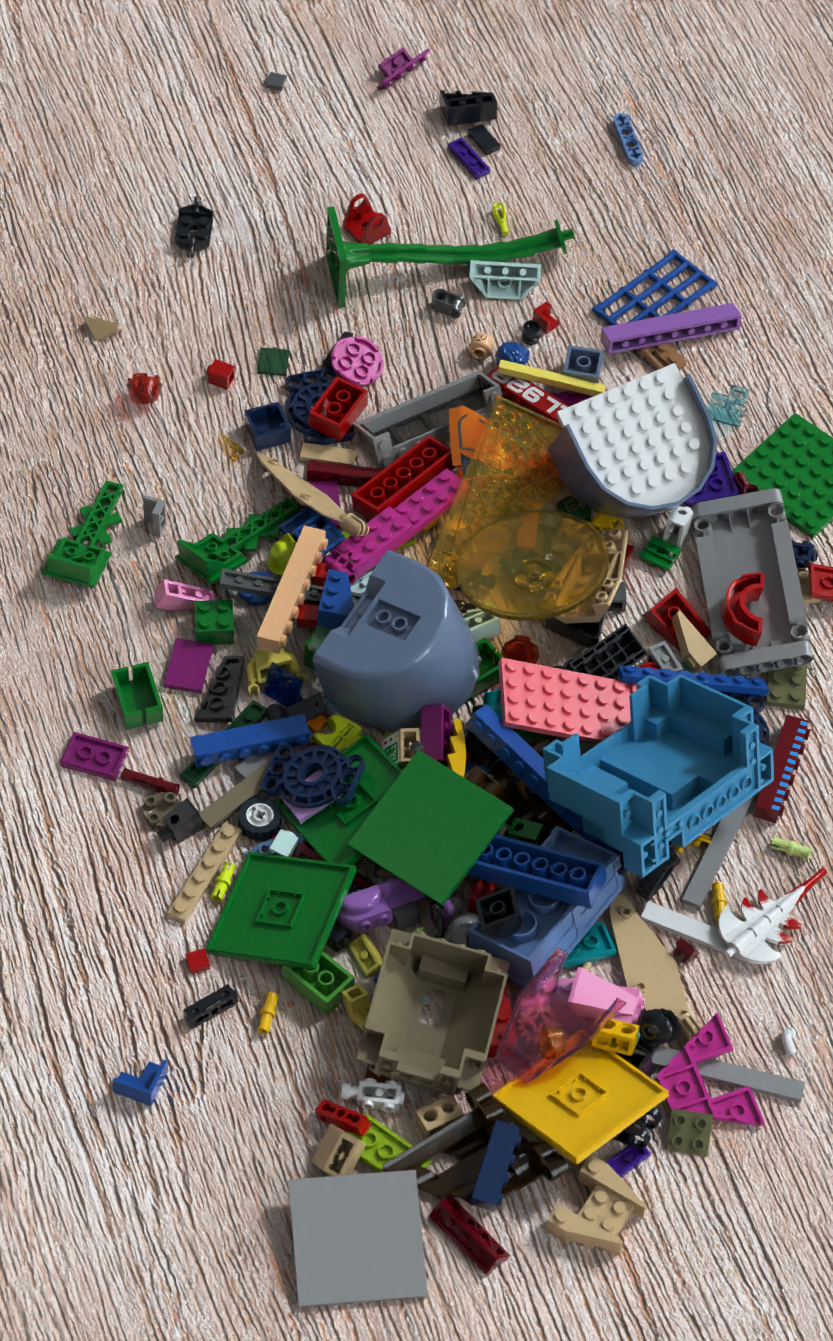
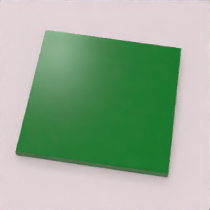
[275,733,403,865]
[347,750,514,906]
[205,852,357,970]

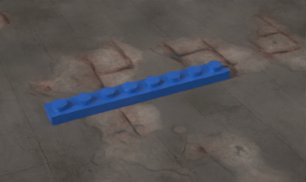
[617,665,769,696]

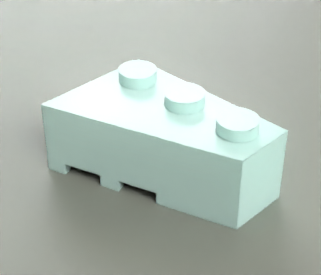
[462,607,500,643]

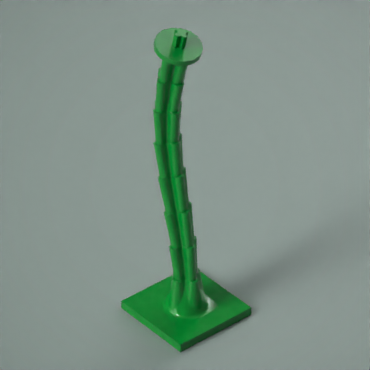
[326,206,575,308]

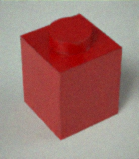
[206,359,235,390]

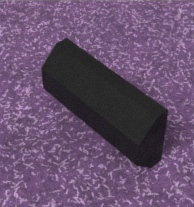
[567,623,648,679]

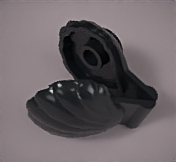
[635,1008,681,1056]

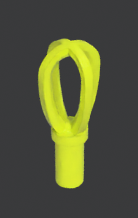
[492,202,509,236]

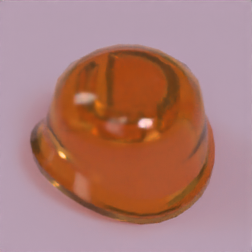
[539,1023,568,1060]

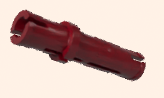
[121,768,180,796]

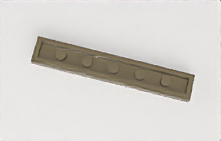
[199,751,290,831]

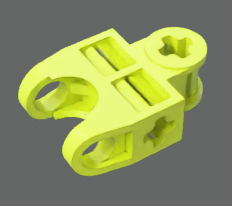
[311,715,362,755]

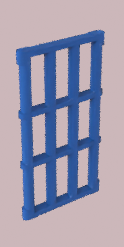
[592,249,717,326]

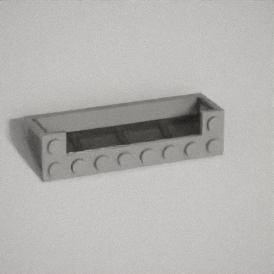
[353,371,506,469]

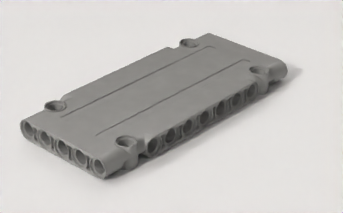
[692,488,813,677]

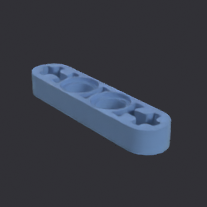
[613,113,643,166]

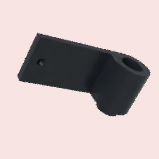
[265,692,327,722]

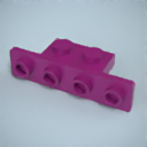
[377,47,430,90]

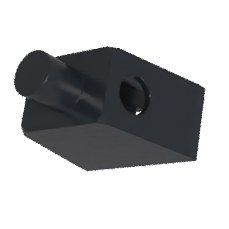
[157,798,204,843]

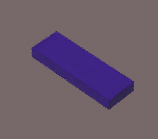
[447,137,491,180]
[605,1138,651,1178]

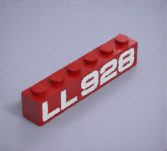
[486,365,570,434]

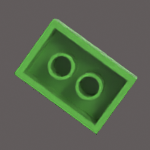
[282,952,355,1015]

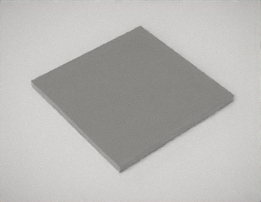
[288,1170,428,1308]

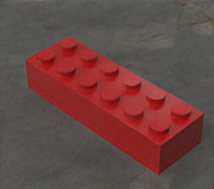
[351,435,456,520]

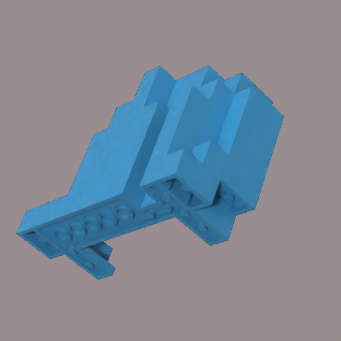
[543,674,774,878]

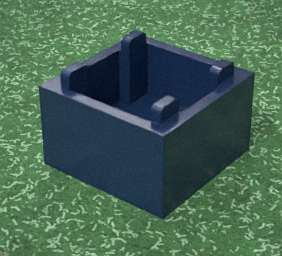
[244,402,291,451]

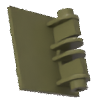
[666,1108,713,1156]

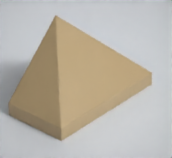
[85,315,124,341]

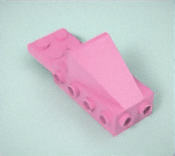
[513,967,645,1031]

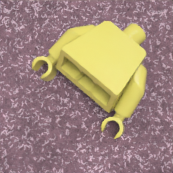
[247,648,307,697]

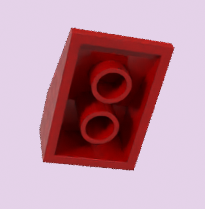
[642,588,712,652]

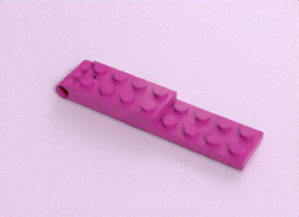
[322,468,472,586]

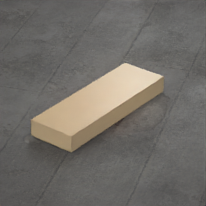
[300,443,357,466]

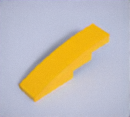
[447,718,466,777]

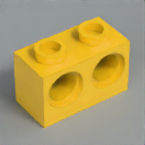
[591,1016,640,1056]

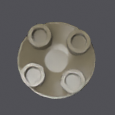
[143,792,180,828]

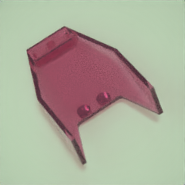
[495,947,627,1084]

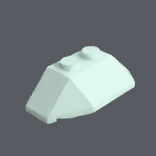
[469,260,541,300]

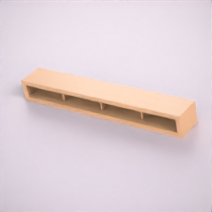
[257,526,328,654]

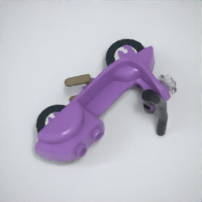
[336,870,464,939]

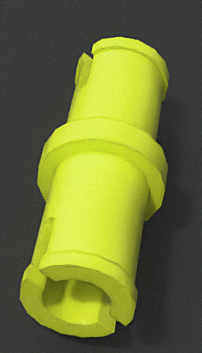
[210,862,236,902]

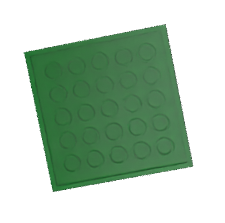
[732,413,833,539]

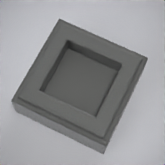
[266,72,287,91]

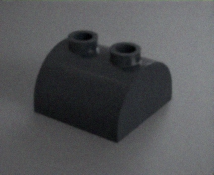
[475,885,522,939]

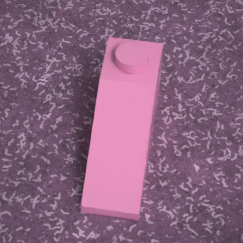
[154,580,216,611]

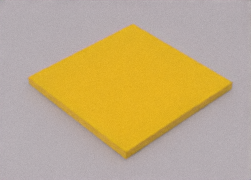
[492,1030,669,1165]

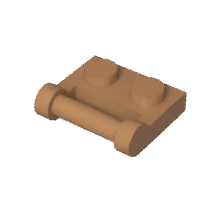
[639,343,687,370]

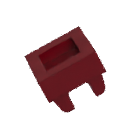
[673,938,700,964]

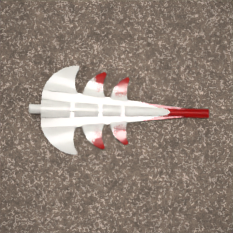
[718,868,827,965]

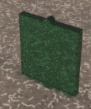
[257,347,290,376]

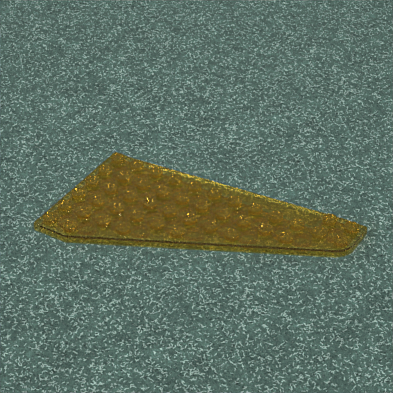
[426,395,565,589]

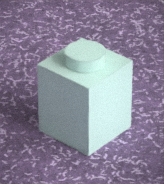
[269,829,298,857]

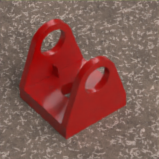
[343,193,391,245]

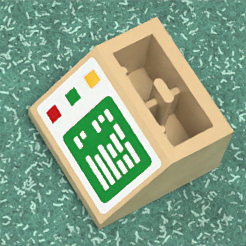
[382,728,421,769]

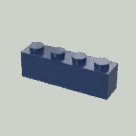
[469,1120,522,1212]

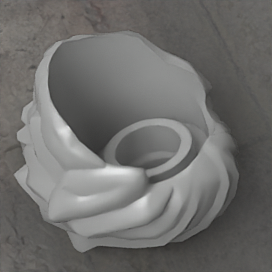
[444,912,479,948]

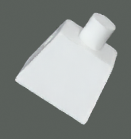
[663,506,693,548]

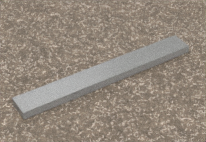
[682,793,757,910]
[652,1046,805,1103]

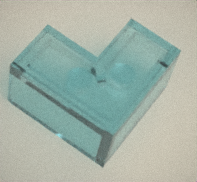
[708,385,750,428]

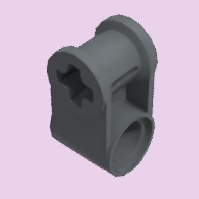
[431,289,467,318]

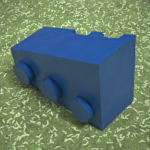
[316,569,354,629]

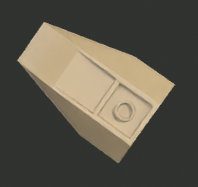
[540,528,629,624]

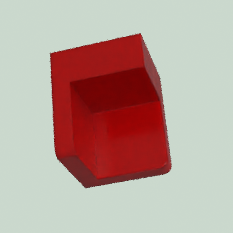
[532,302,559,334]

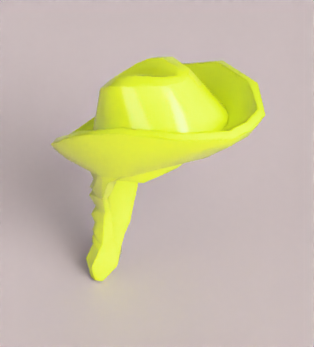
[267,533,325,586]

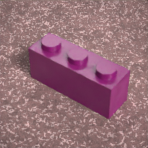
[420,704,452,766]

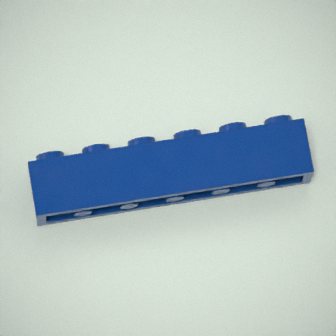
[190,714,310,767]

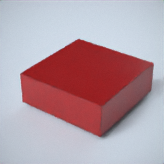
[185,948,210,974]

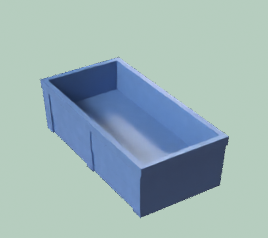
[468,825,627,995]

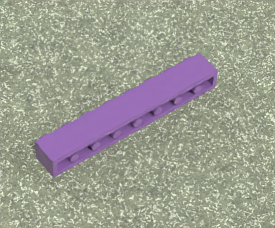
[600,303,742,354]

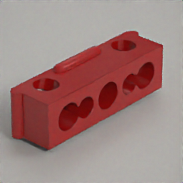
[315,1099,372,1137]

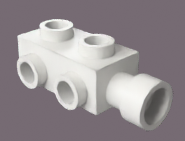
[341,1078,405,1113]

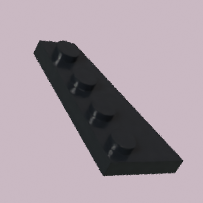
[194,656,245,722]

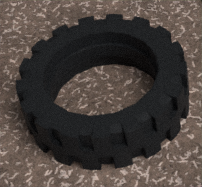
[635,852,679,901]

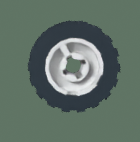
[238,797,282,842]

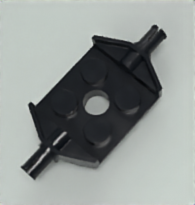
[175,196,213,258]

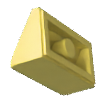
[348,933,383,977]

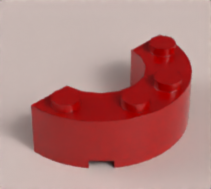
[297,563,328,629]
[721,572,764,647]

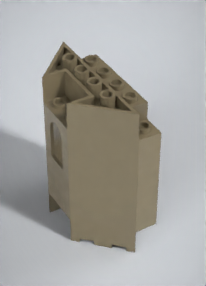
[356,928,510,1098]

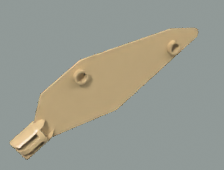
[256,452,369,537]
[609,893,701,1043]

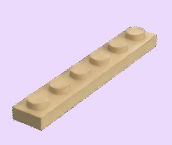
[167,822,242,924]

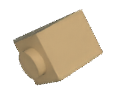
[671,610,717,672]

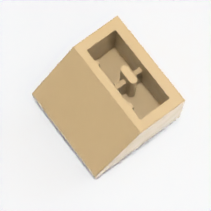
[311,1124,367,1176]

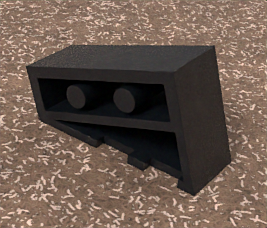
[440,90,497,126]
[545,613,605,649]

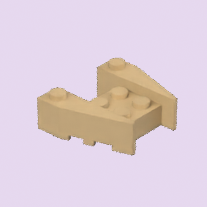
[546,1155,646,1254]

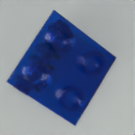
[262,662,303,708]

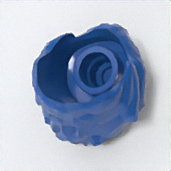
[495,342,530,366]

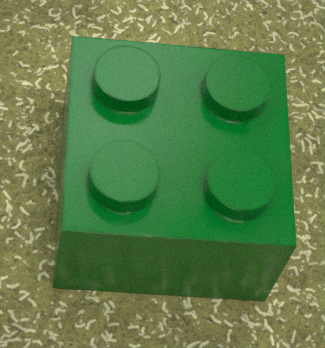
[195,600,234,645]

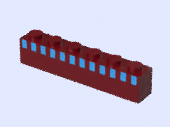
[753,714,811,823]

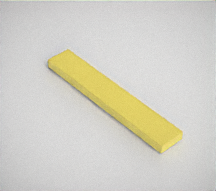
[498,360,606,396]

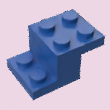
[279,506,346,557]

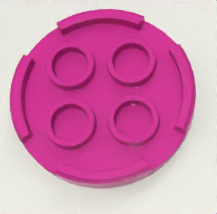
[331,336,384,386]

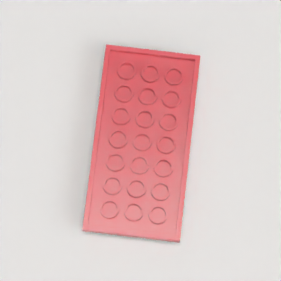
[498,658,637,744]

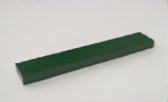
[179,700,267,789]

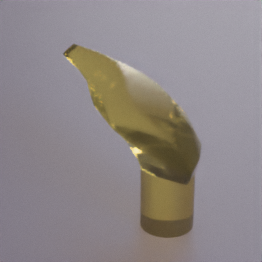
[220,434,244,461]

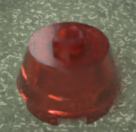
[126,373,162,404]
[501,635,539,664]

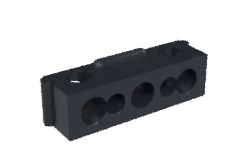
[183,984,238,1029]

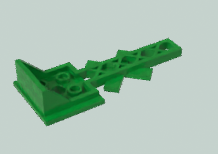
[41,480,124,589]
[175,497,301,585]

